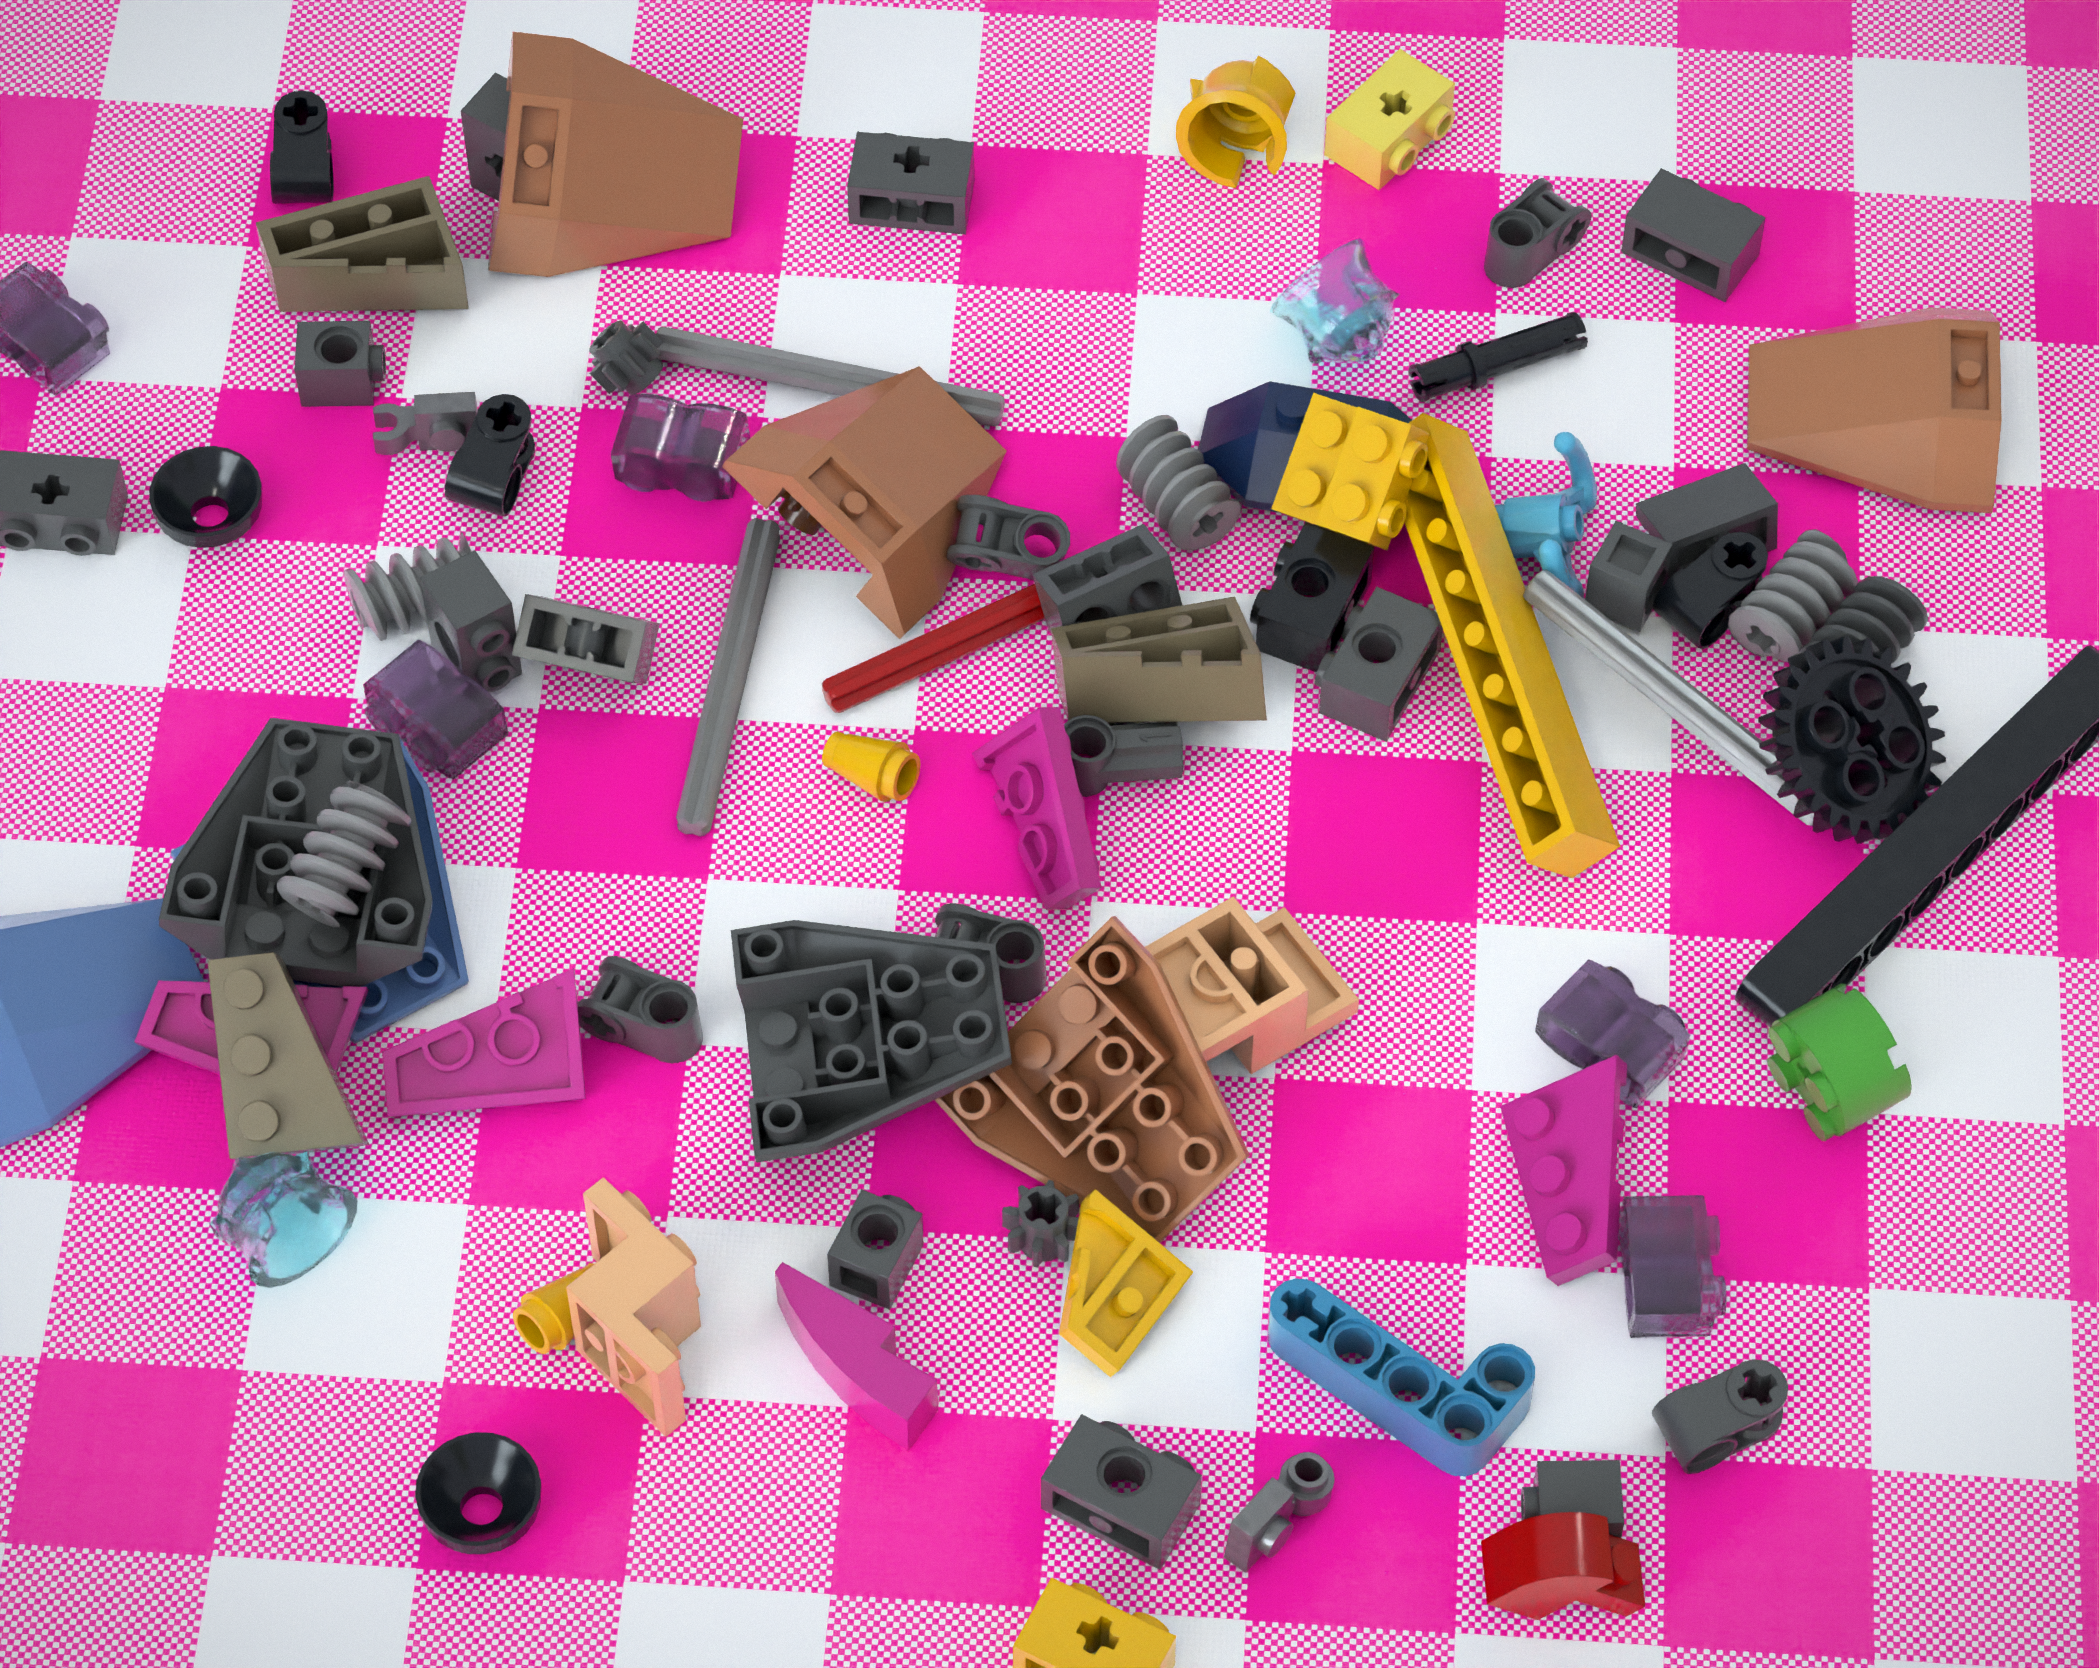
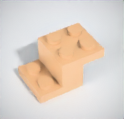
[1145,896,1359,1074]
[566,1177,701,1437]

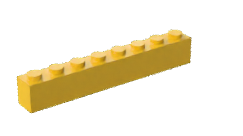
[1405,413,1621,878]

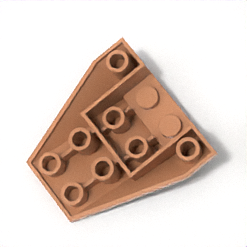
[488,31,743,277]
[1747,307,2002,513]
[722,366,1007,639]
[935,916,1250,1243]

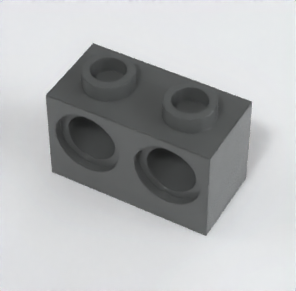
[1032,524,1182,634]

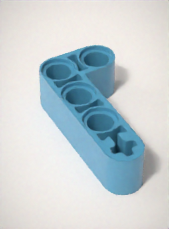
[1268,1278,1535,1477]

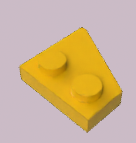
[1059,1189,1193,1377]

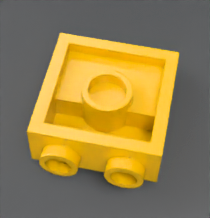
[1271,393,1430,550]

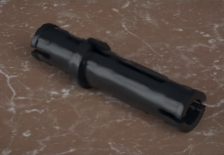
[1408,312,1588,402]

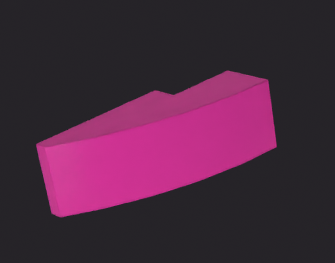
[775,1262,938,1451]

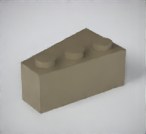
[256,176,469,312]
[1051,596,1267,723]
[207,952,370,1161]

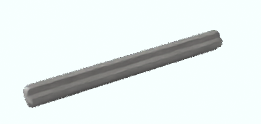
[656,326,1005,426]
[676,518,780,837]
[1523,570,1814,826]

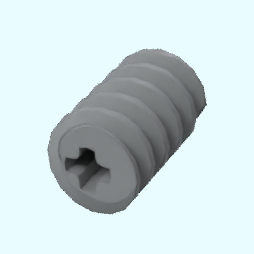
[1116,414,1241,551]
[1728,529,1858,662]
[343,532,471,641]
[277,781,412,928]

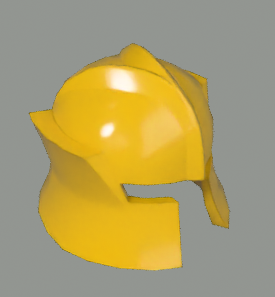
[1176,55,1296,189]

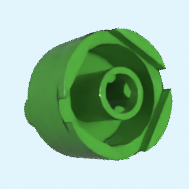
[1767,984,1912,1141]

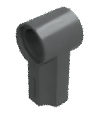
[1064,715,1184,797]

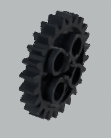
[1758,636,1946,844]

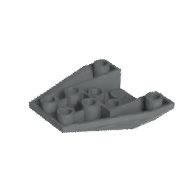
[159,718,432,987]
[730,920,1012,1163]

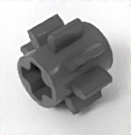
[589,320,663,395]
[1002,1180,1079,1268]

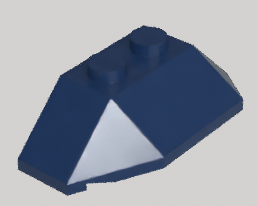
[1198,381,1412,513]

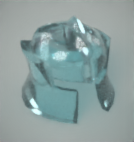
[1270,238,1400,364]
[209,1151,358,1288]

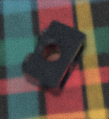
[1250,522,1374,672]

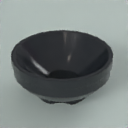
[149,446,262,548]
[415,1432,542,1554]

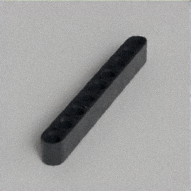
[1735,645,2099,1027]

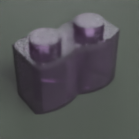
[0,262,111,396]
[611,394,750,502]
[363,639,509,780]
[1535,959,1691,1109]
[1619,1195,1727,1338]

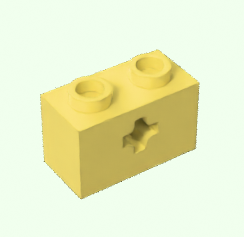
[1324,49,1455,190]

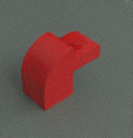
[1481,1512,1645,1620]

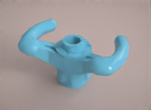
[1495,432,1597,598]

